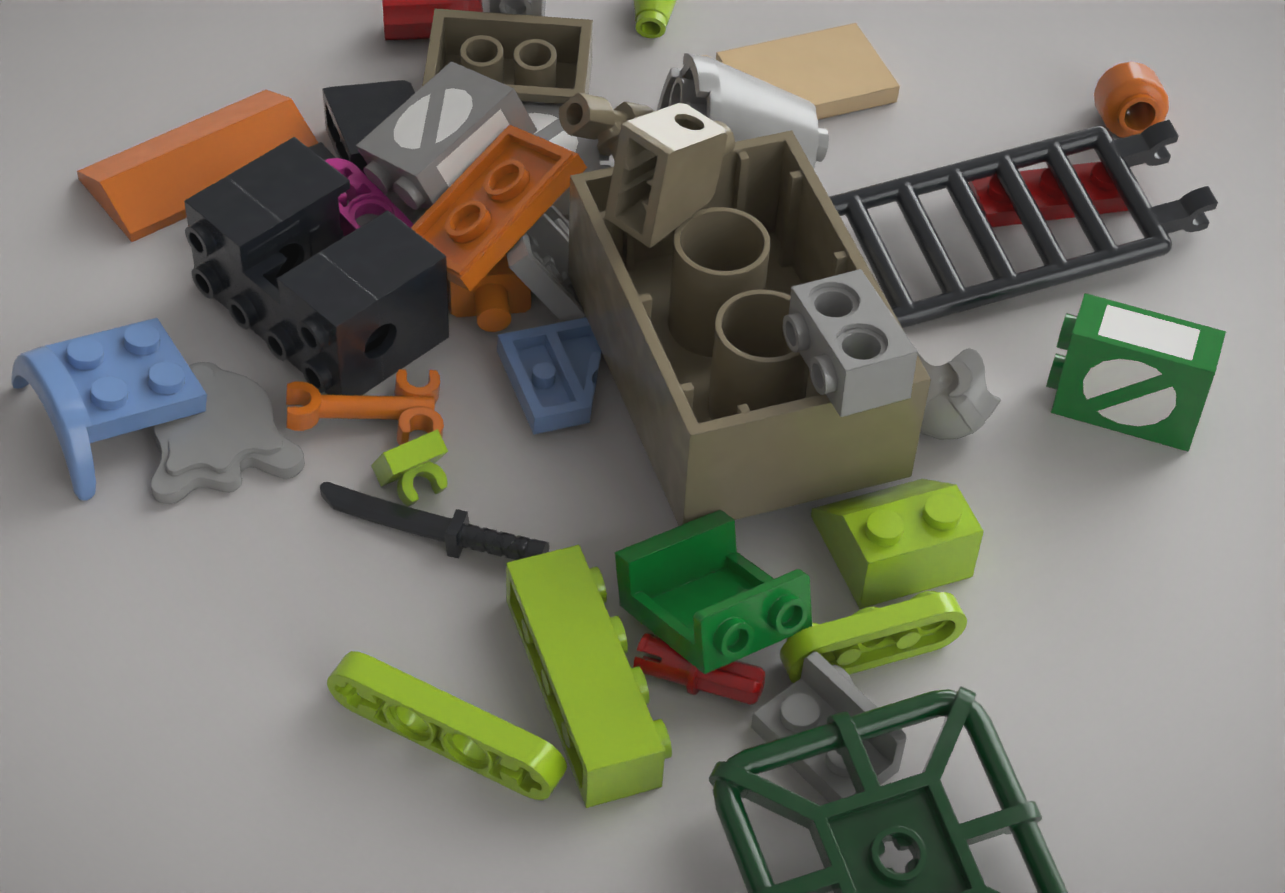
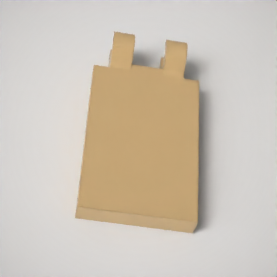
[701,23,900,120]

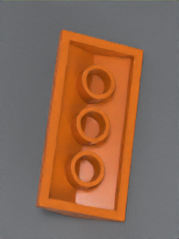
[77,89,318,242]

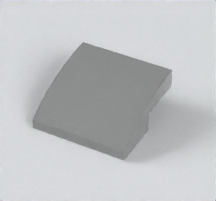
[506,205,586,322]

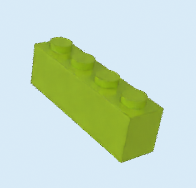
[506,545,672,808]

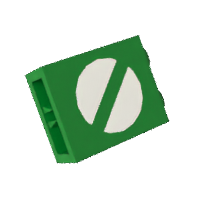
[1046,293,1226,452]

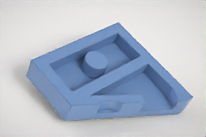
[497,317,602,435]

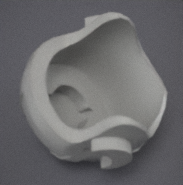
[917,348,1001,440]

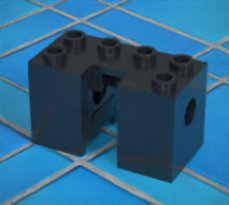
[184,137,449,395]

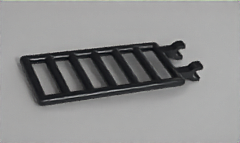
[830,120,1218,328]

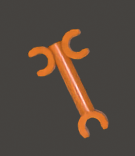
[286,369,444,445]

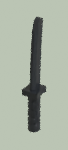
[320,482,549,560]

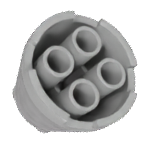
[657,53,829,169]

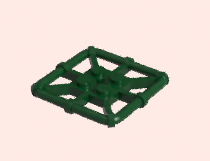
[709,686,1068,893]

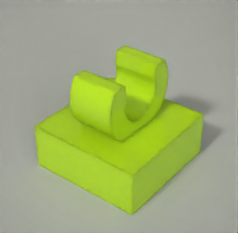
[371,429,448,506]

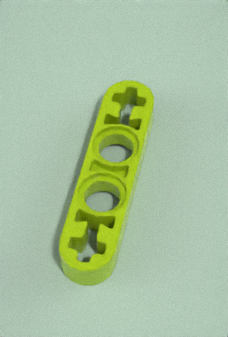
[327,651,567,800]

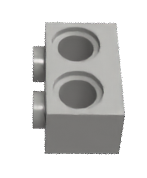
[783,269,918,417]

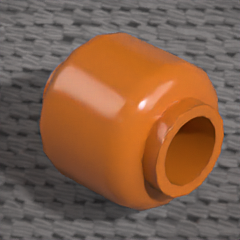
[1094,61,1169,138]

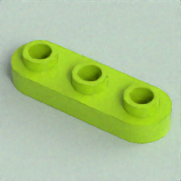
[779,591,967,683]

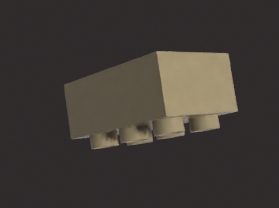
[568,130,931,526]

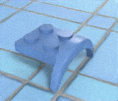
[11,318,207,501]

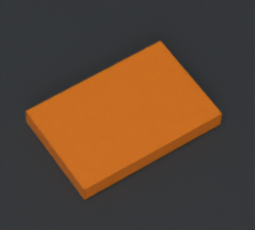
[411,125,587,292]

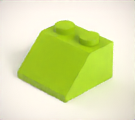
[811,479,984,609]

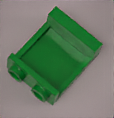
[615,509,812,674]

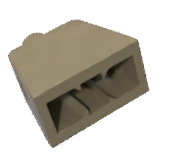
[604,103,735,248]

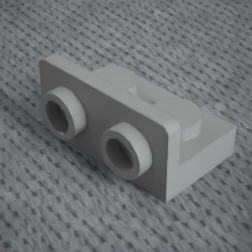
[751,651,906,803]

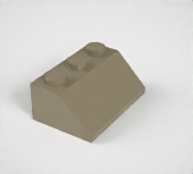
[422,9,593,104]

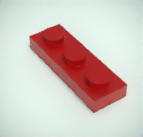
[969,161,1129,228]

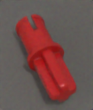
[633,633,765,705]

